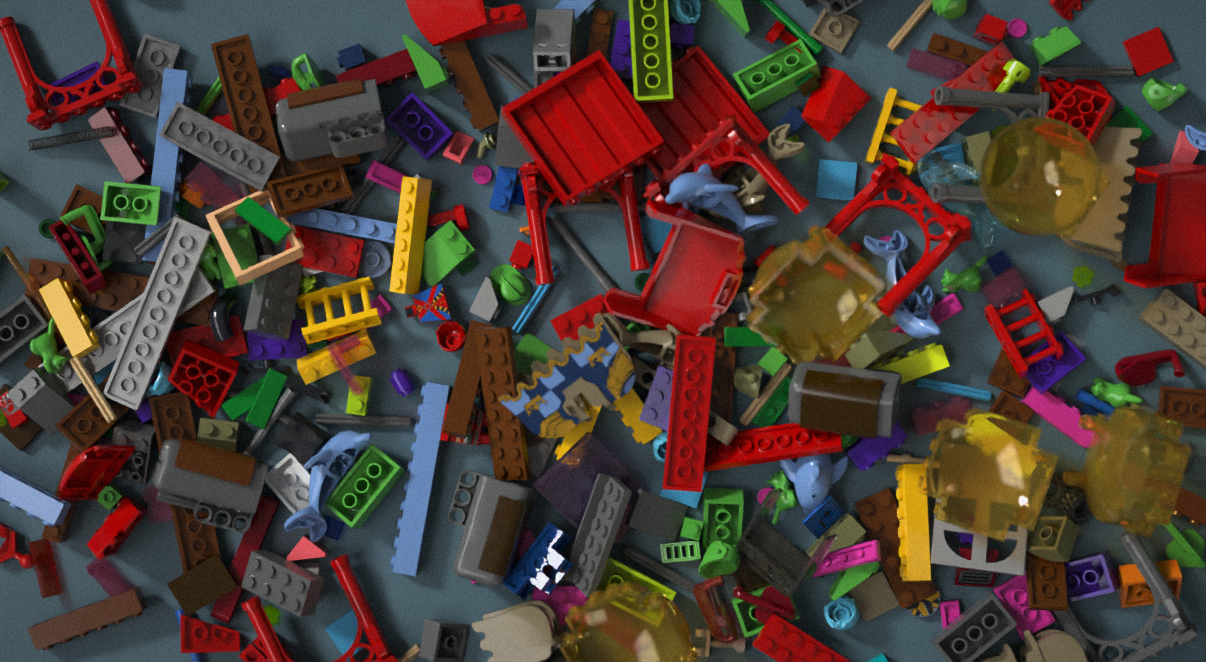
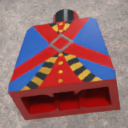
[405,284,452,323]

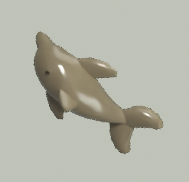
[699,124,805,219]
[603,313,683,372]

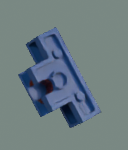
[503,522,573,600]

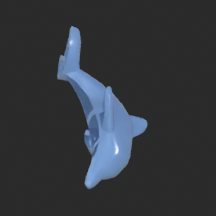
[665,164,780,239]
[863,230,941,339]
[284,430,372,543]
[780,453,849,516]

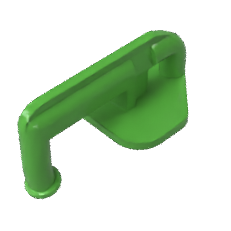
[292,53,326,91]
[60,205,112,271]
[1154,515,1206,569]

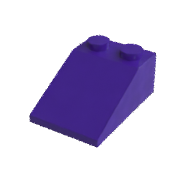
[1065,549,1120,602]

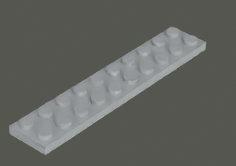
[103,217,212,411]
[38,265,216,394]

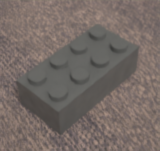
[244,254,303,340]
[0,295,50,367]
[241,549,325,617]
[930,592,1017,662]

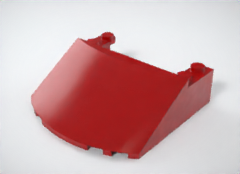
[406,0,528,46]
[1124,163,1206,288]
[603,199,745,336]

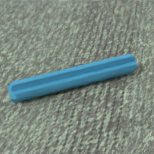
[512,266,560,334]
[916,377,991,401]

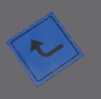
[802,496,845,539]

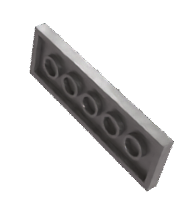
[159,102,281,191]

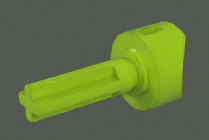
[992,59,1030,111]

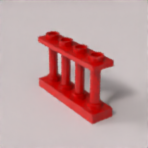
[984,289,1064,378]

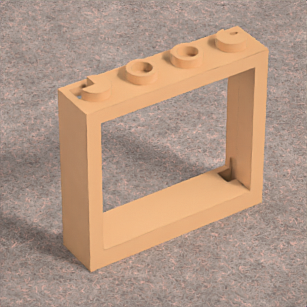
[205,188,305,286]

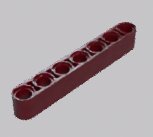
[211,494,280,624]

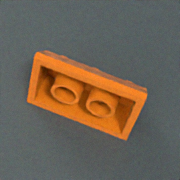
[1117,559,1182,608]

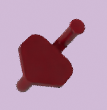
[1114,349,1185,387]
[733,586,797,624]

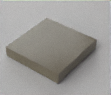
[808,4,860,55]
[849,570,899,622]

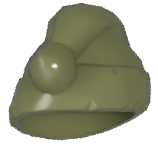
[733,364,762,399]

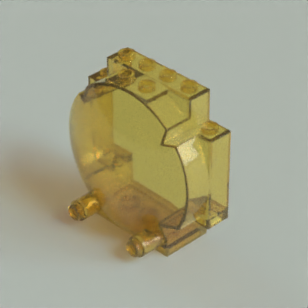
[746,225,885,365]
[1063,403,1191,538]
[916,406,1059,542]
[559,581,698,662]

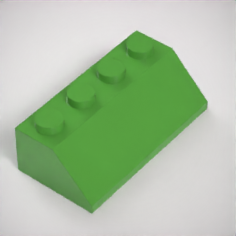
[733,39,821,113]
[325,444,406,530]

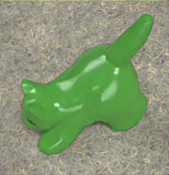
[199,240,221,280]
[941,255,988,293]
[30,317,69,374]
[1091,377,1142,411]
[767,470,799,525]

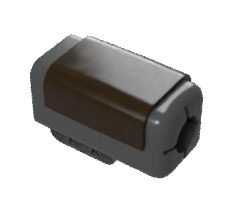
[788,361,902,439]
[448,470,535,587]

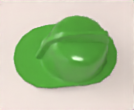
[490,264,531,306]

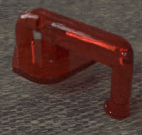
[693,575,739,644]

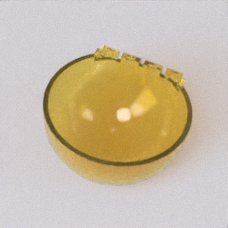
[979,117,1110,239]

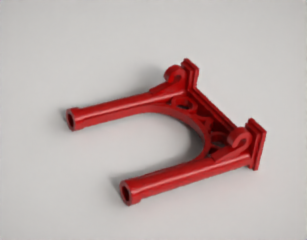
[0,0,145,131]
[643,114,811,215]
[806,152,972,317]
[518,162,650,286]
[241,554,398,662]

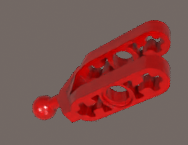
[0,521,35,569]

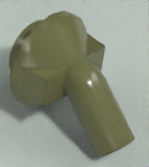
[476,132,497,159]

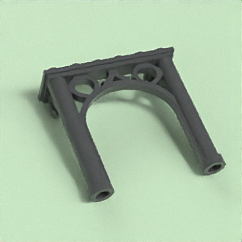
[931,86,1050,211]
[1053,528,1198,662]

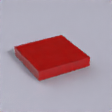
[1122,27,1174,77]

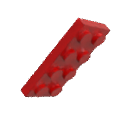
[285,226,365,278]
[166,315,249,368]

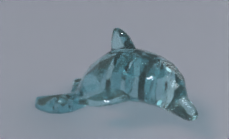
[917,148,1016,250]

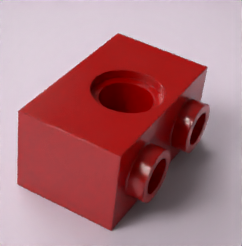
[973,14,1009,46]

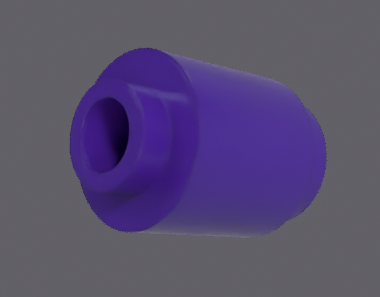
[389,368,416,397]

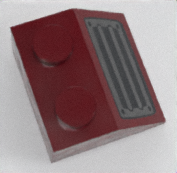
[954,546,998,587]

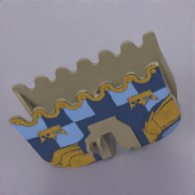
[499,313,636,438]

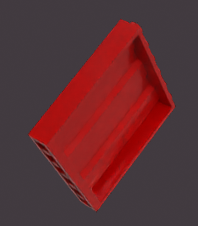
[632,46,770,205]
[502,50,664,208]

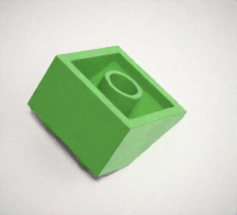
[1029,26,1081,67]

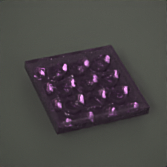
[533,431,640,529]

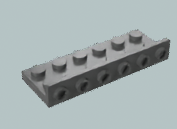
[563,473,632,599]

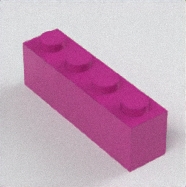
[1021,386,1100,448]

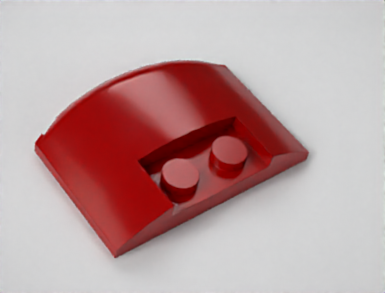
[59,445,136,501]

